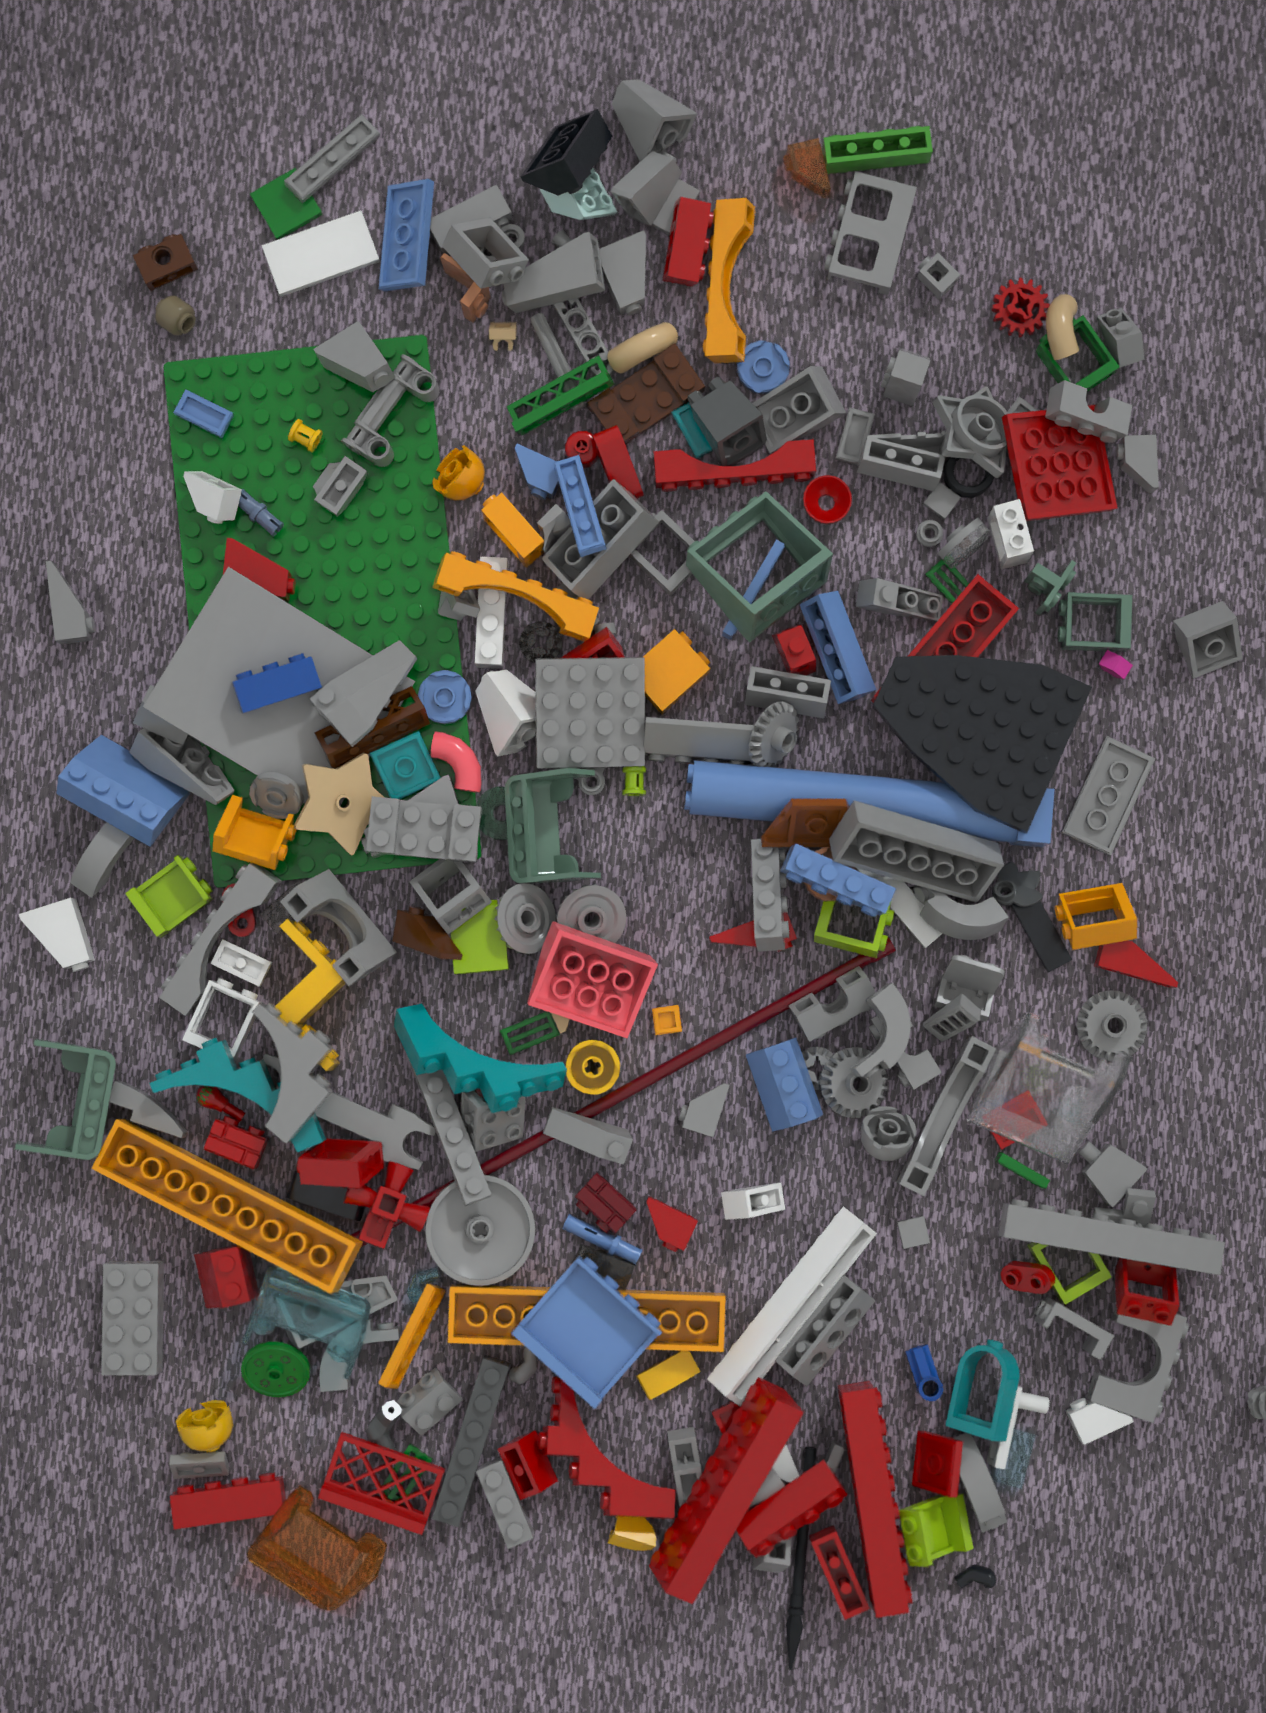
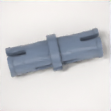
[238,489,284,537]

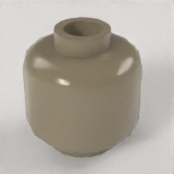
[155,295,195,336]

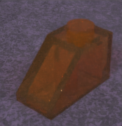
[783,138,831,198]

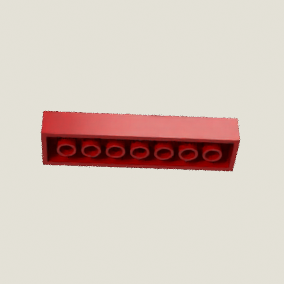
[649,1377,804,1604]
[837,1381,913,1618]

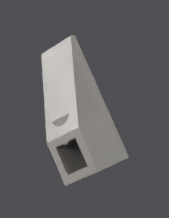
[856,578,943,622]

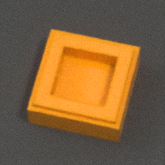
[652,1005,682,1035]

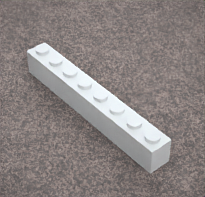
[707,1206,877,1407]

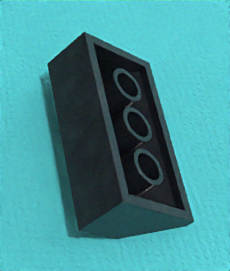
[520,109,613,196]

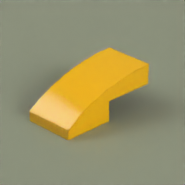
[636,1351,700,1400]

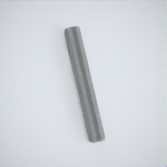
[531,313,586,411]

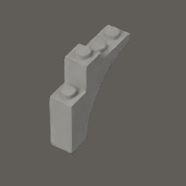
[252,1003,333,1144]

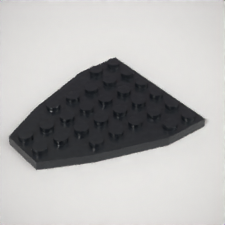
[873,655,1092,834]

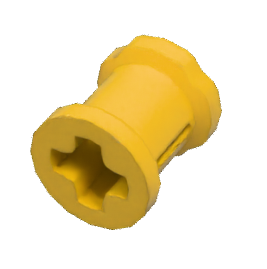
[288,419,323,453]

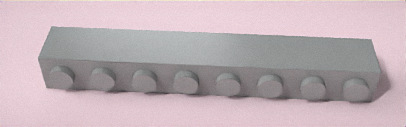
[998,1199,1225,1275]

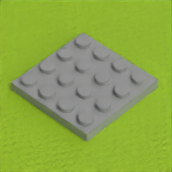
[535,657,645,768]

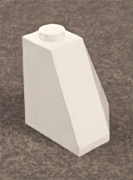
[475,670,536,756]

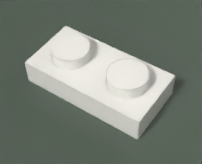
[211,939,273,987]

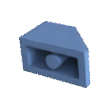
[515,444,560,500]

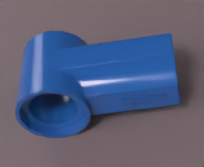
[905,1344,943,1401]

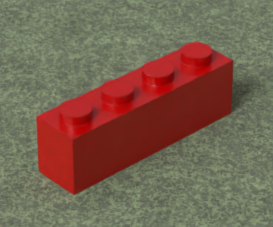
[736,1460,848,1558]
[170,1473,287,1530]

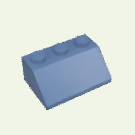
[746,1037,823,1132]

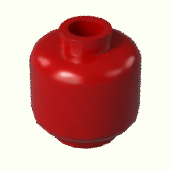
[565,431,599,469]

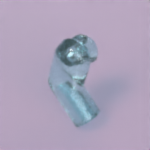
[407,1267,441,1303]

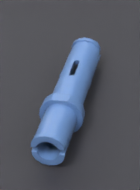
[562,1214,642,1265]

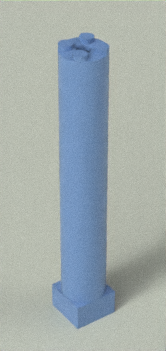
[684,760,1055,847]

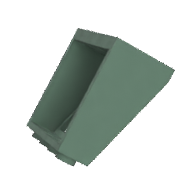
[686,491,833,642]

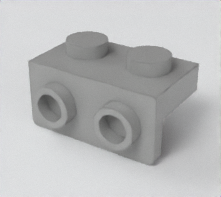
[396,1368,463,1436]

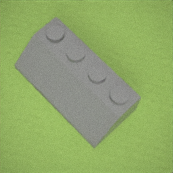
[644,717,754,765]

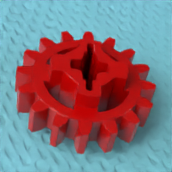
[991,278,1050,338]

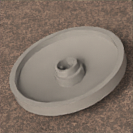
[425,1175,535,1286]

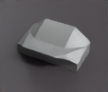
[313,456,368,517]
[537,504,571,554]

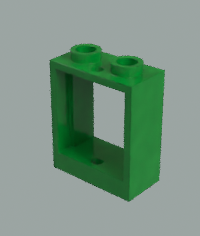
[1035,315,1119,392]

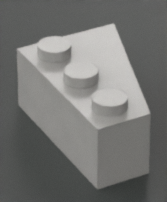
[880,348,930,406]
[857,431,946,491]

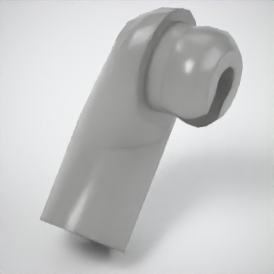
[509,1346,537,1384]

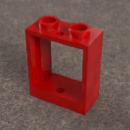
[297,1138,384,1188]
[1115,1258,1179,1326]

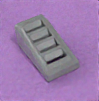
[923,993,981,1042]

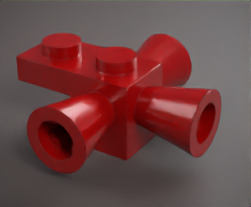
[343,1161,430,1249]

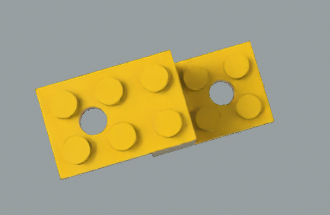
[275,919,346,1071]

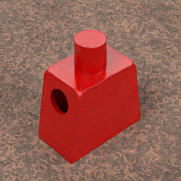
[772,625,816,676]

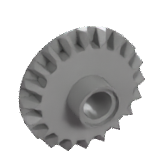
[749,701,799,767]
[494,883,556,954]
[556,884,626,943]
[1077,990,1148,1061]
[820,1047,889,1118]

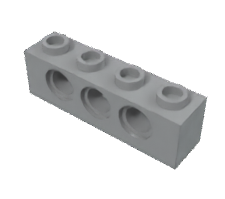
[775,1274,876,1386]

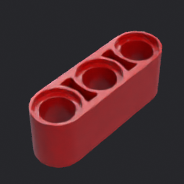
[592,425,644,499]

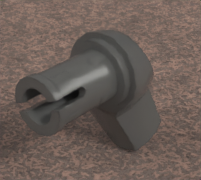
[366,1401,402,1463]

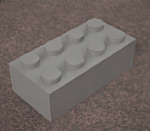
[541,479,659,600]
[101,1261,164,1375]

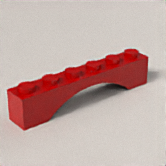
[653,439,816,492]

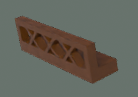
[315,686,430,769]

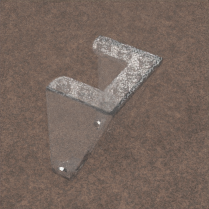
[966,1012,1132,1164]

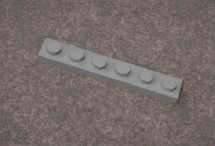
[407,1056,492,1206]

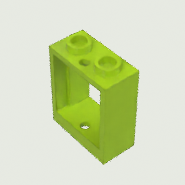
[814,901,895,958]
[1027,1242,1112,1305]

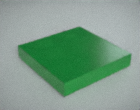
[250,168,323,240]

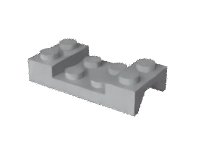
[366,796,482,863]

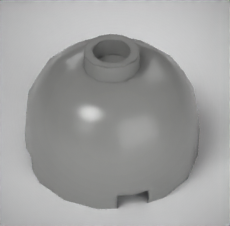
[860,1106,917,1161]

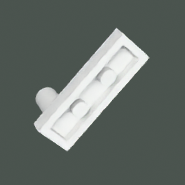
[986,1386,1049,1470]

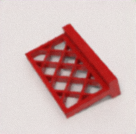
[318,1432,445,1535]

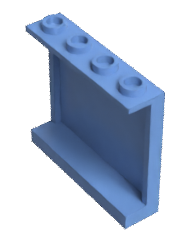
[511,1256,662,1409]

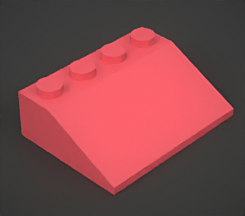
[527,921,658,1038]

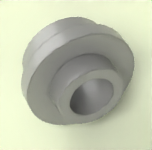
[916,520,943,547]

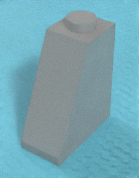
[610,151,682,226]
[599,230,646,316]
[313,321,395,392]

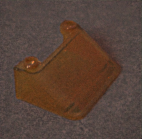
[247,1485,387,1611]

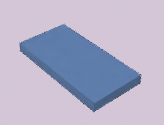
[379,179,434,291]

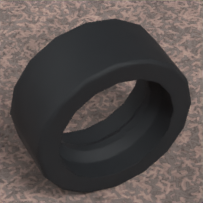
[943,457,994,498]

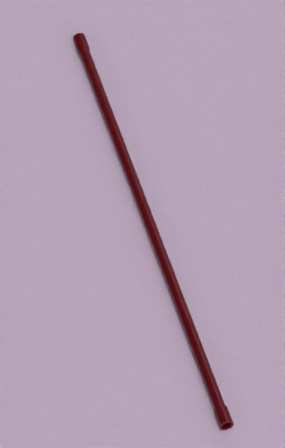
[351,937,896,1247]

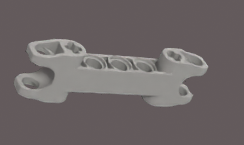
[262,1054,436,1170]

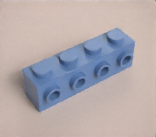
[799,591,876,704]
[780,844,896,917]

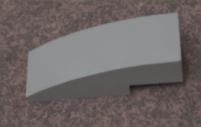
[109,1081,188,1138]
[667,1427,702,1507]

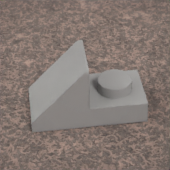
[438,589,480,621]

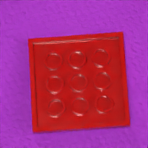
[1001,405,1118,521]

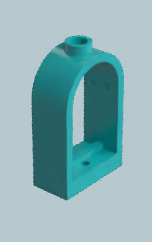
[945,1339,1020,1441]

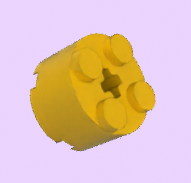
[566,1040,620,1095]

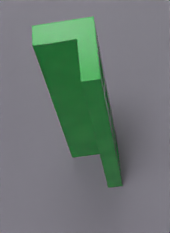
[507,355,615,436]

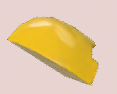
[608,1516,656,1551]

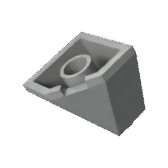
[612,79,697,162]

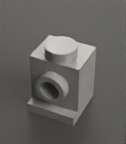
[917,253,960,300]

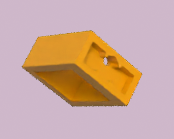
[481,492,544,568]
[1055,883,1137,950]

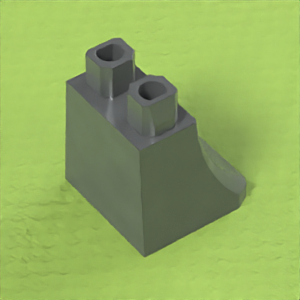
[687,377,767,466]

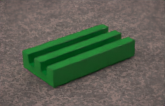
[925,558,970,605]
[500,1011,560,1055]
[995,1152,1050,1189]
[382,1443,433,1504]

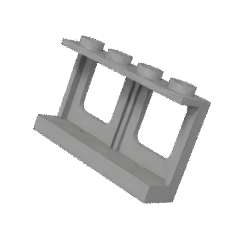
[824,171,917,295]

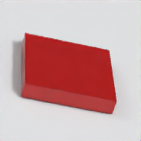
[912,1430,963,1498]

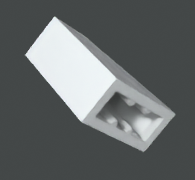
[19,898,95,972]

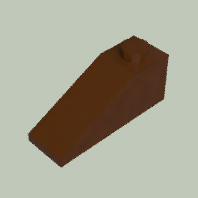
[392,906,462,960]

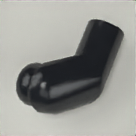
[954,1564,997,1589]

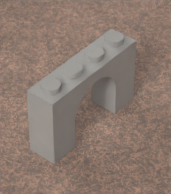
[280,869,397,986]
[1086,1307,1189,1423]

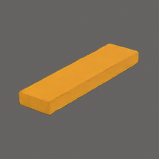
[378,1284,446,1389]

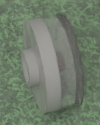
[938,518,992,569]

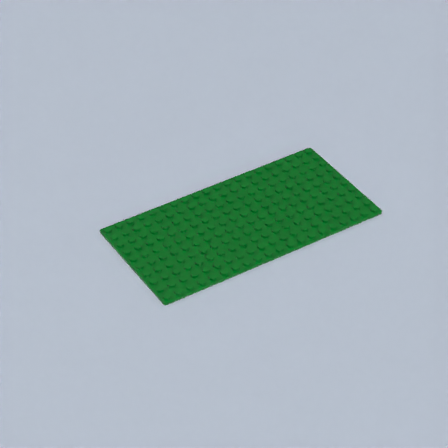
[163,335,482,888]

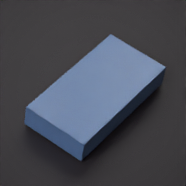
[173,389,234,438]

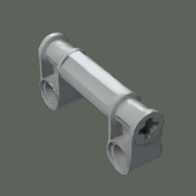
[341,354,440,467]

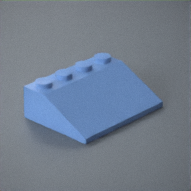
[56,735,191,847]

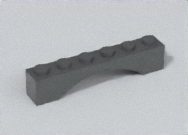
[432,1355,511,1527]

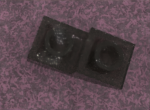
[574,1244,635,1290]

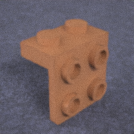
[440,253,491,323]

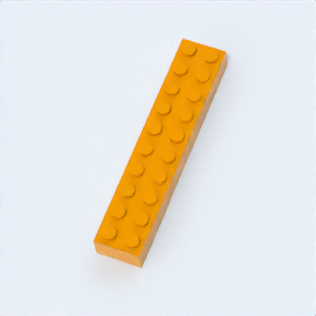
[91,1119,363,1294]
[448,1284,725,1352]

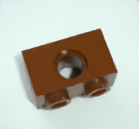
[133,234,199,291]

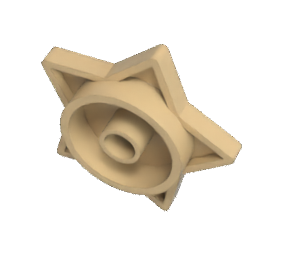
[294,753,385,855]

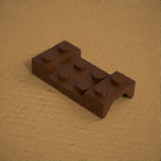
[587,343,705,445]

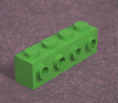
[821,126,933,174]

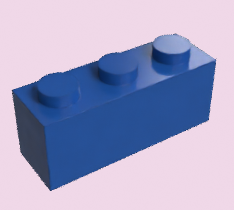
[232,653,322,713]

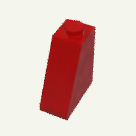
[223,538,296,602]

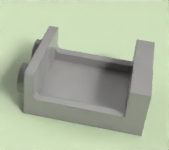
[1034,1297,1114,1360]

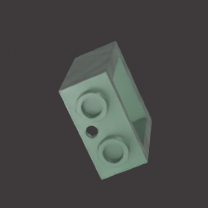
[1058,592,1132,652]

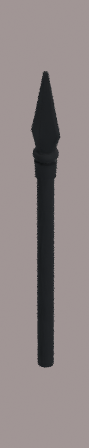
[786,1447,816,1670]

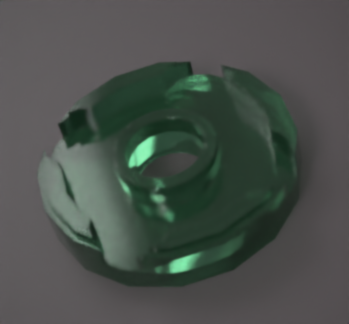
[476,787,507,840]

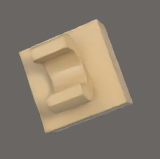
[489,322,517,351]

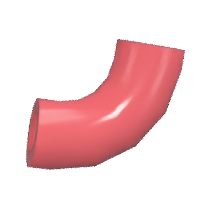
[431,731,482,793]

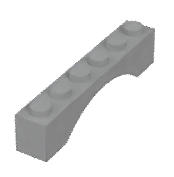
[159,863,282,1016]
[896,1036,996,1196]

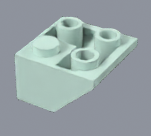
[540,168,617,220]

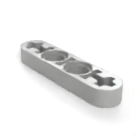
[553,298,614,376]

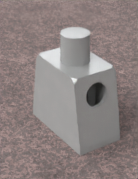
[1078,1141,1148,1207]

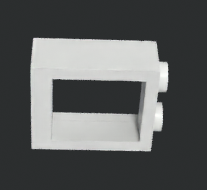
[987,499,1034,569]
[182,978,263,1062]

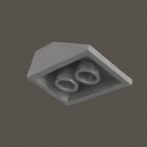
[752,366,846,454]

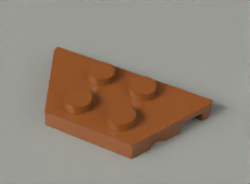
[761,799,850,847]

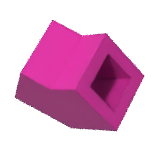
[1099,650,1133,679]

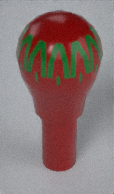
[196,1085,246,1121]

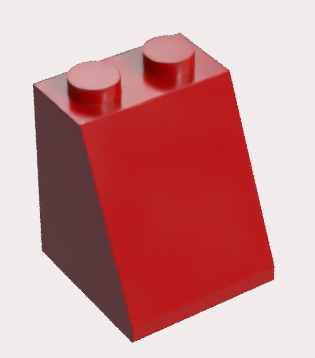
[194,1244,260,1308]

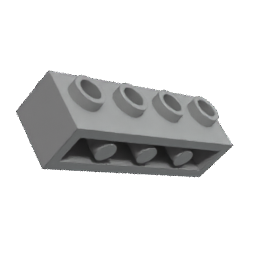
[751,839,789,952]

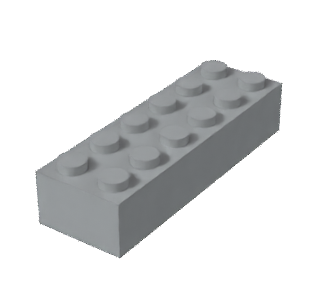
[829,800,1004,903]

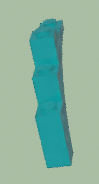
[394,1003,567,1113]
[149,1037,326,1152]

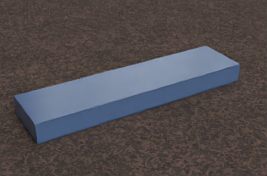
[554,455,607,557]
[722,539,785,640]

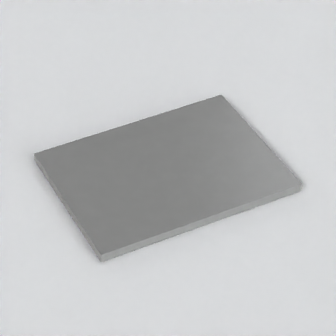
[143,567,415,806]

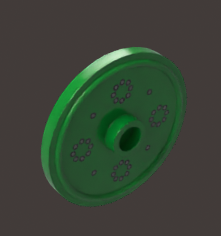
[241,1342,310,1397]

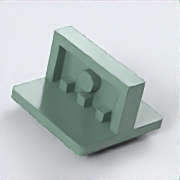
[1024,560,1076,616]

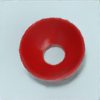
[803,475,852,524]

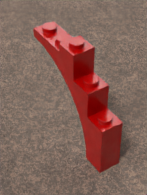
[538,1374,675,1519]

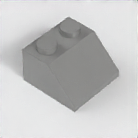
[1173,601,1243,679]

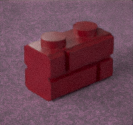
[575,1172,637,1234]

